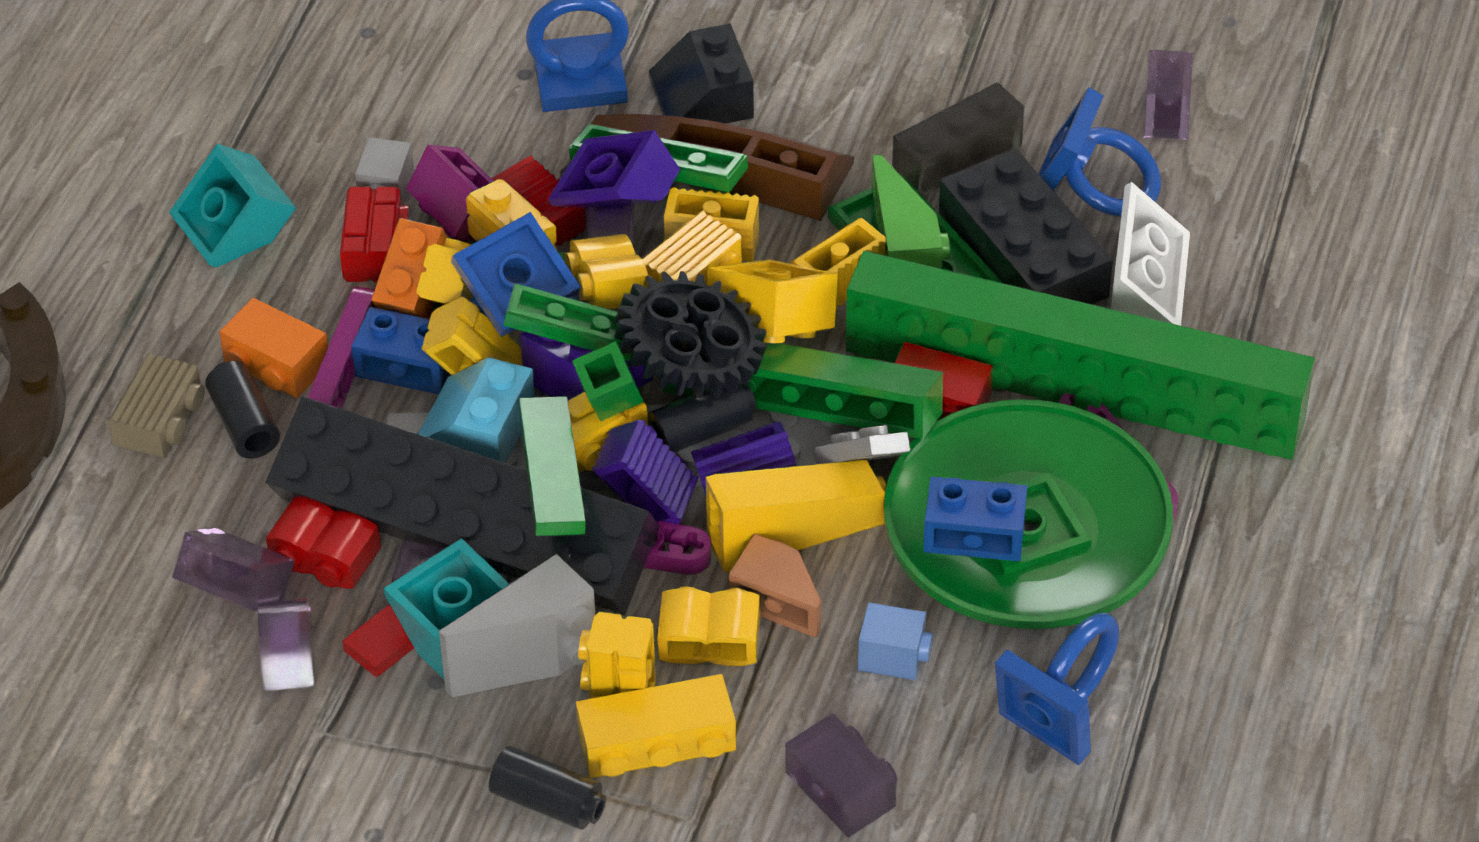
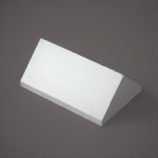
[1111,182,1190,326]

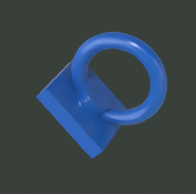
[526,0,629,112]
[1038,87,1161,217]
[451,212,581,337]
[995,612,1119,765]

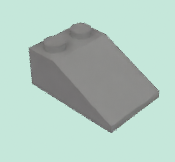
[439,554,595,697]

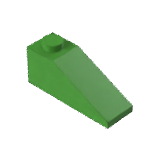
[871,155,950,269]

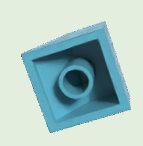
[418,357,535,463]

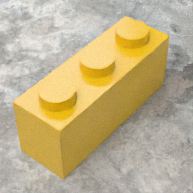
[576,674,736,778]

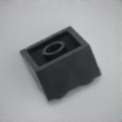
[649,23,754,124]

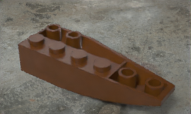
[591,114,854,221]

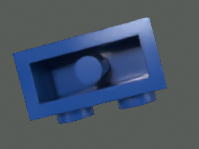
[351,307,451,394]
[923,477,1027,561]

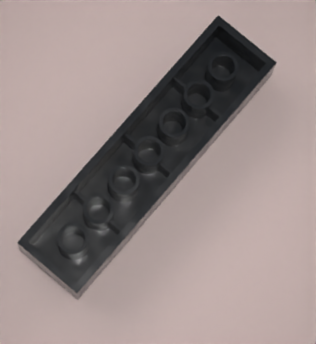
[265,396,660,615]

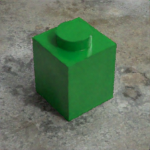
[572,341,644,422]

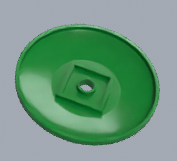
[884,399,1173,629]

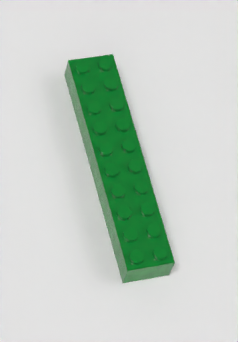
[846,251,1315,460]

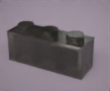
[892,82,1025,196]

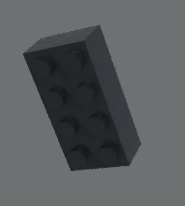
[939,148,1113,305]

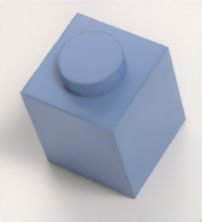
[858,602,933,680]

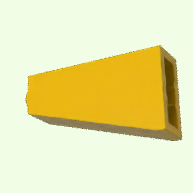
[706,460,887,573]

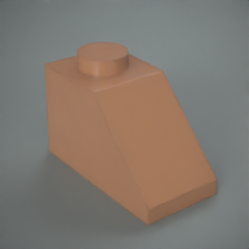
[729,534,821,638]

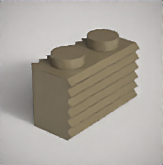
[108,352,205,458]

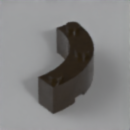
[0,282,66,510]

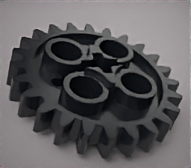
[614,271,767,398]

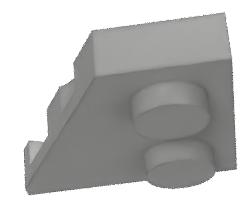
[814,425,910,465]

